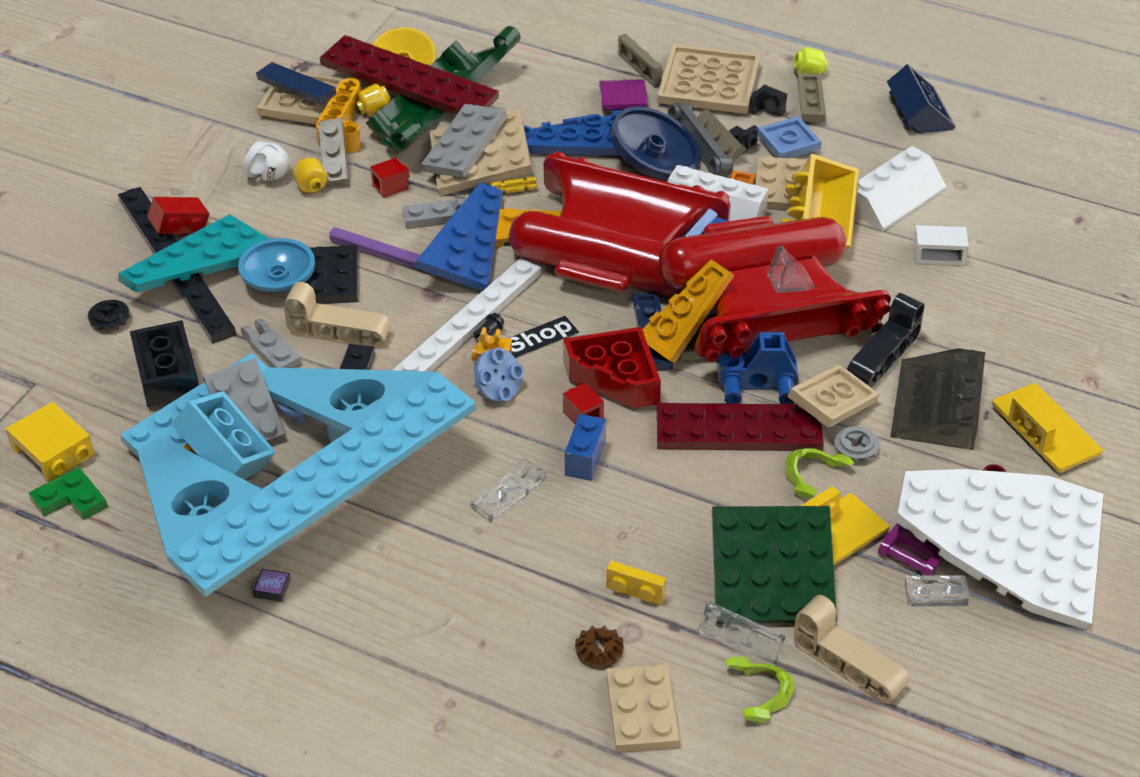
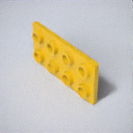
[992,383,1103,473]
[801,486,890,565]

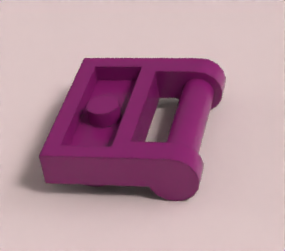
[878,523,945,580]

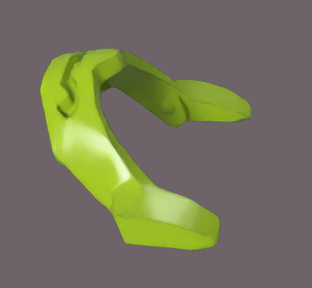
[785,448,854,498]
[724,656,795,724]

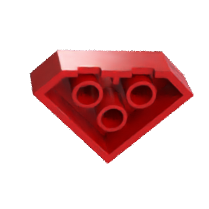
[563,327,661,408]

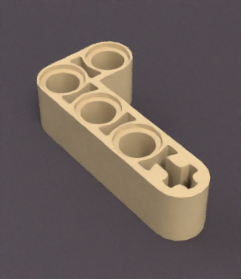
[284,282,391,348]
[793,595,910,704]

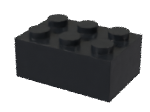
[130,320,199,407]

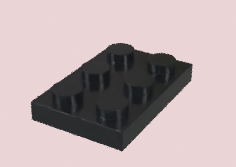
[306,245,358,304]

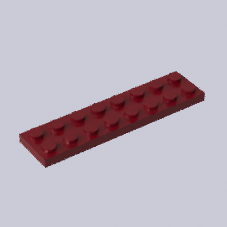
[320,35,499,115]

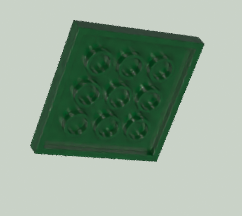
[711,506,837,624]

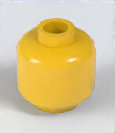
[356,84,391,117]
[293,158,328,193]

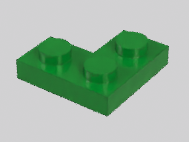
[28,467,108,520]

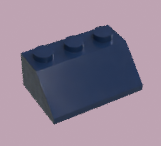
[887,64,956,133]

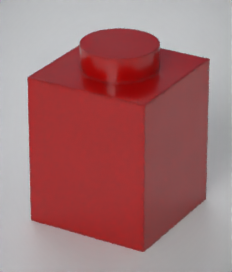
[370,157,410,198]
[563,382,604,424]

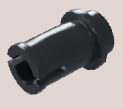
[473,313,504,342]

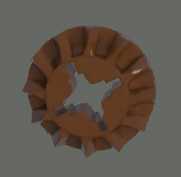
[575,625,624,667]

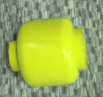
[793,47,828,74]

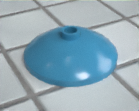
[238,238,315,293]

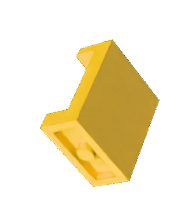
[5,401,94,482]

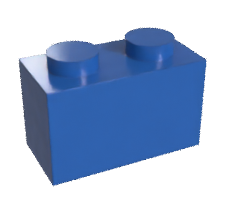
[565,414,606,481]

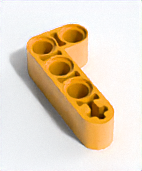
[316,78,361,153]

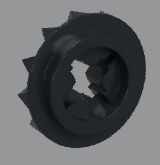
[88,300,130,332]

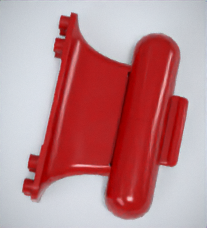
[508,151,731,298]
[658,216,891,362]

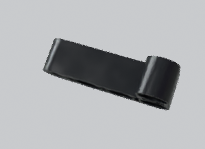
[847,293,925,388]

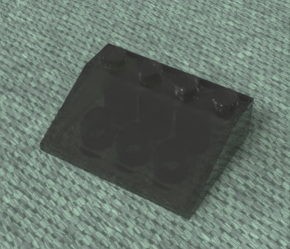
[890,348,986,450]

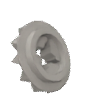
[834,426,879,462]

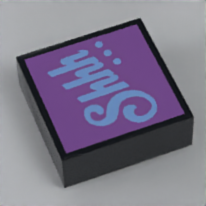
[253,569,291,602]

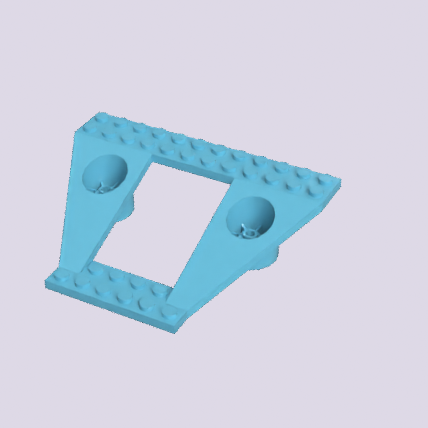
[120,353,476,597]

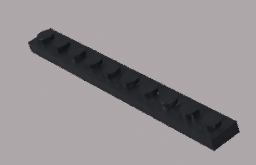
[118,186,236,344]

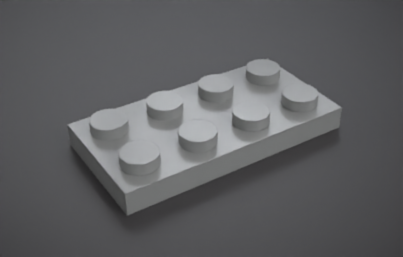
[421,104,507,178]

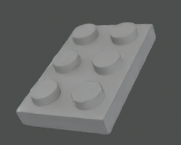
[203,358,285,442]

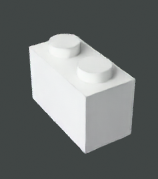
[913,225,969,266]

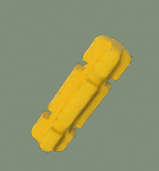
[490,176,537,194]

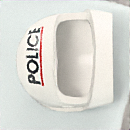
[242,141,289,181]

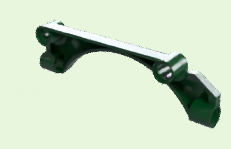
[365,26,521,155]

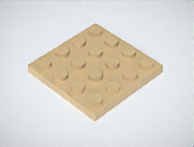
[657,44,761,114]
[430,108,533,196]

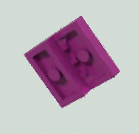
[599,79,648,109]

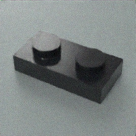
[340,344,375,370]

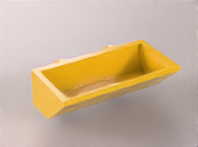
[781,154,859,249]

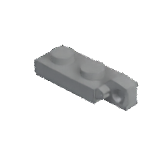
[402,199,466,229]

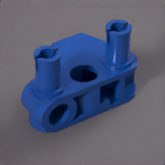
[717,332,799,404]

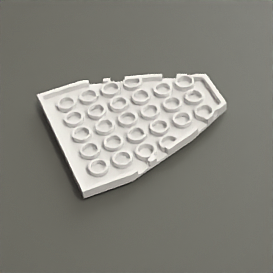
[894,469,1103,630]

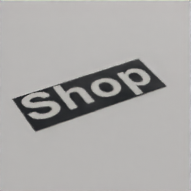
[509,316,579,358]

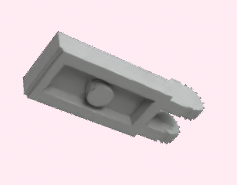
[241,318,302,368]

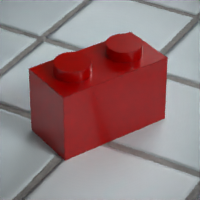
[148,197,210,234]

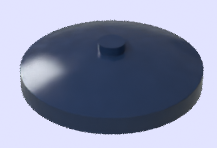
[610,106,700,181]

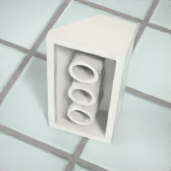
[854,146,946,232]
[668,165,769,221]

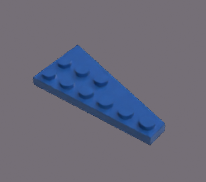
[524,106,641,156]
[413,182,503,291]

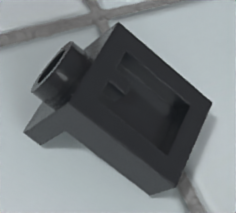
[750,84,787,117]
[728,125,758,153]

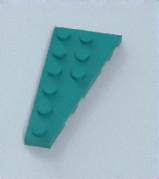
[118,214,270,293]

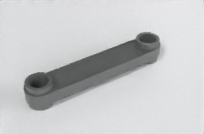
[668,103,733,176]

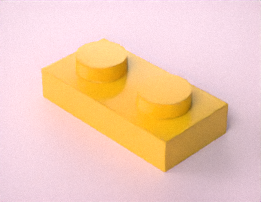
[606,560,666,605]

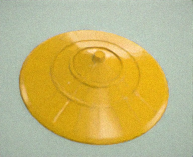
[372,27,436,65]

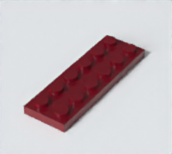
[656,403,824,451]

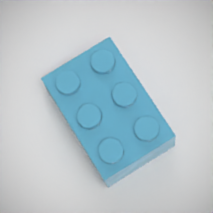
[172,391,276,479]

